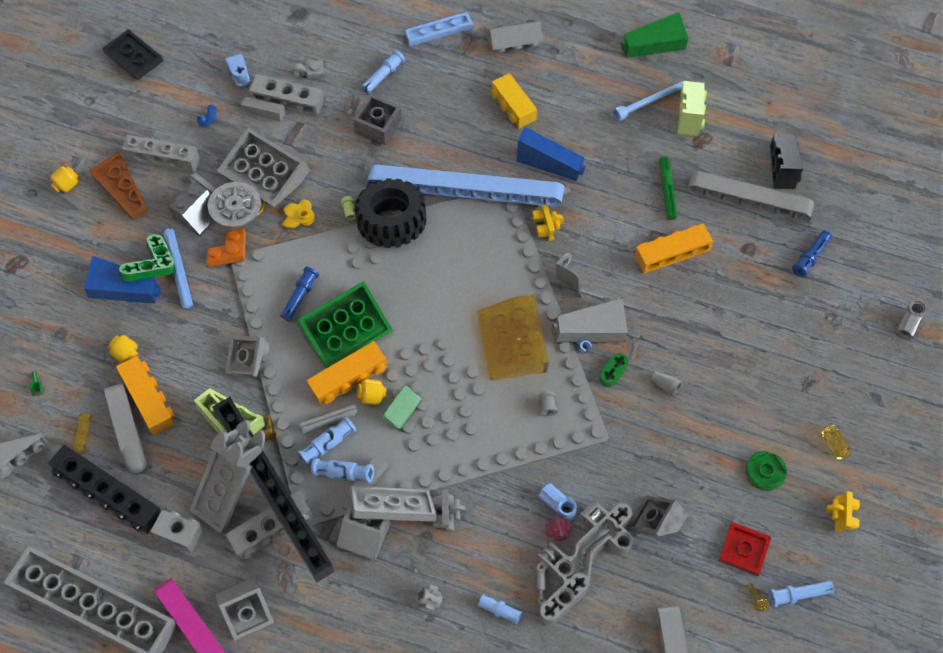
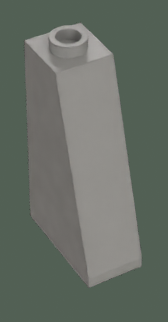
[552,299,628,342]

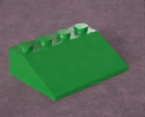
[295,281,393,369]

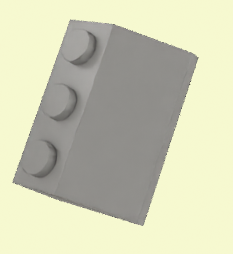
[484,19,543,52]

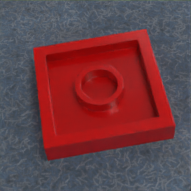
[719,522,771,576]

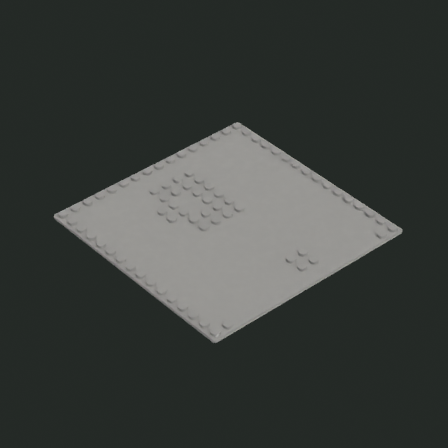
[231,197,609,527]

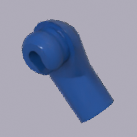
[197,105,216,127]

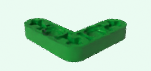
[119,234,174,282]

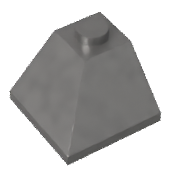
[627,496,689,536]

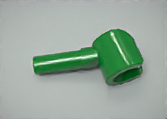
[29,371,44,396]

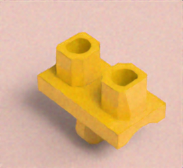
[532,205,564,241]
[826,491,860,532]

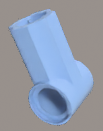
[539,483,576,522]

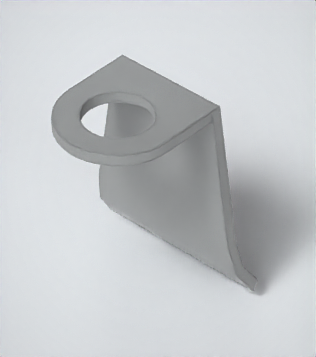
[556,253,581,297]

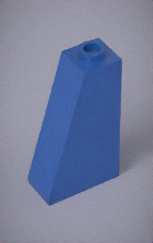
[516,127,586,181]
[84,256,161,304]

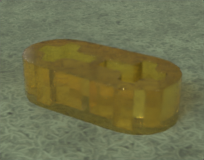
[821,423,851,460]

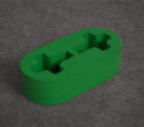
[600,353,628,387]

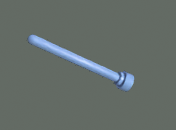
[613,81,683,122]

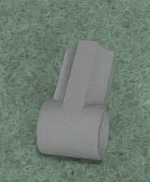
[896,300,927,339]

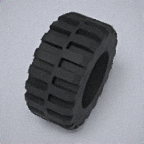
[355,178,427,248]

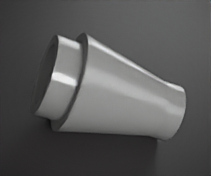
[651,371,682,395]

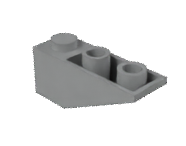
[0,433,48,479]

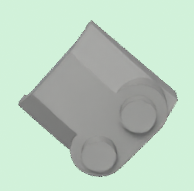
[225,336,269,377]

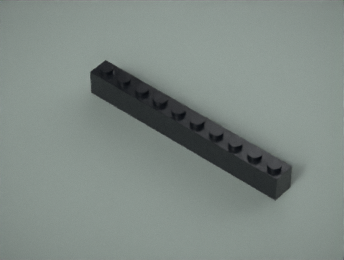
[212,397,335,583]

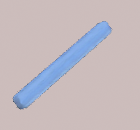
[163,228,193,309]

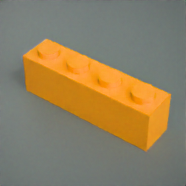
[634,223,713,274]
[306,341,388,406]
[116,356,175,436]

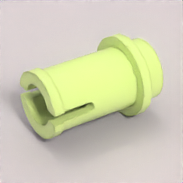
[340,196,356,221]

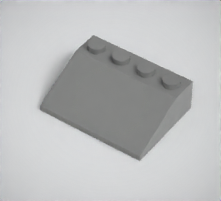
[217,128,310,207]

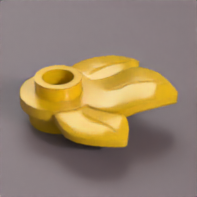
[282,199,315,228]

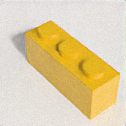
[491,73,537,128]

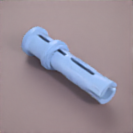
[361,50,405,94]
[768,580,834,608]

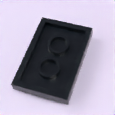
[102,29,164,81]

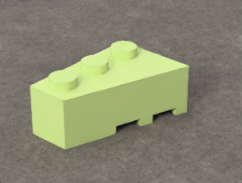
[677,81,707,136]
[194,388,265,435]

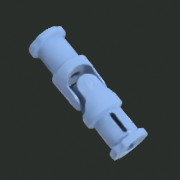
[297,417,356,466]
[311,458,374,483]

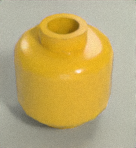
[50,166,78,193]
[108,335,139,363]
[356,379,386,405]

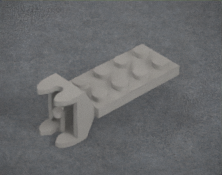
[190,420,265,533]

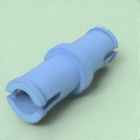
[478,594,522,624]

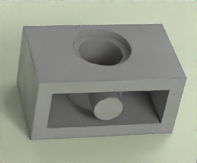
[150,510,203,553]

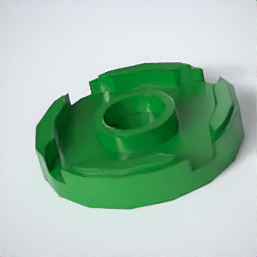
[746,451,787,491]

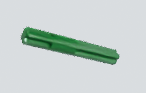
[659,156,677,220]

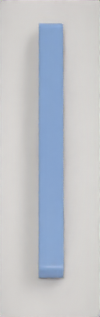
[367,165,564,207]

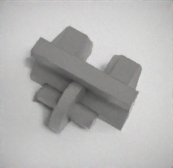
[432,490,466,532]

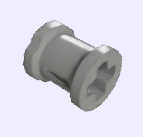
[538,391,558,416]

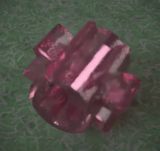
[545,516,572,541]

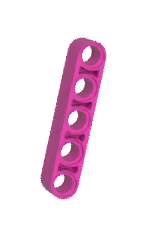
[153,578,225,653]

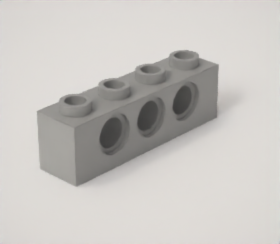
[249,74,324,117]
[122,135,200,174]
[226,491,314,560]

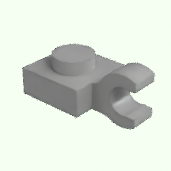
[294,60,325,79]

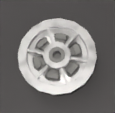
[207,182,261,228]

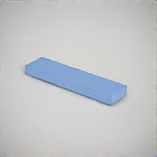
[404,12,473,46]

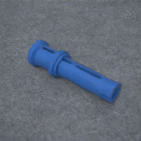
[792,230,832,277]
[280,266,319,322]

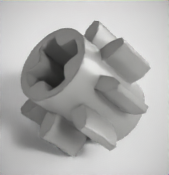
[416,584,442,612]

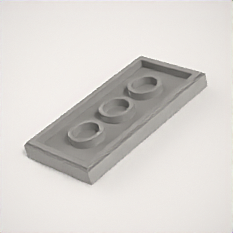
[349,486,437,522]

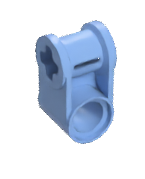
[225,53,250,87]

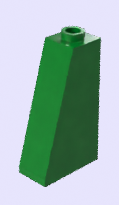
[621,12,688,58]

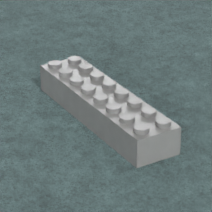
[4,546,178,653]

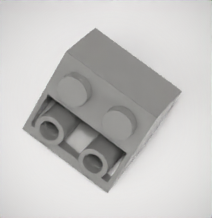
[337,503,391,561]

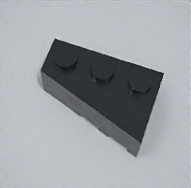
[770,134,803,189]

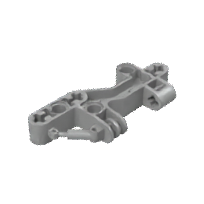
[536,501,633,626]

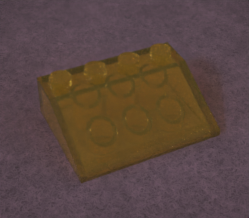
[477,294,549,380]

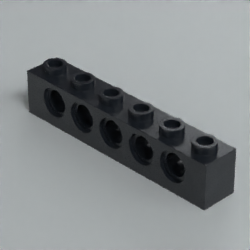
[48,444,161,534]

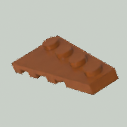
[89,151,148,220]

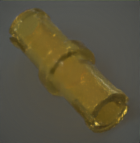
[72,413,92,455]

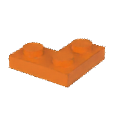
[206,228,246,267]

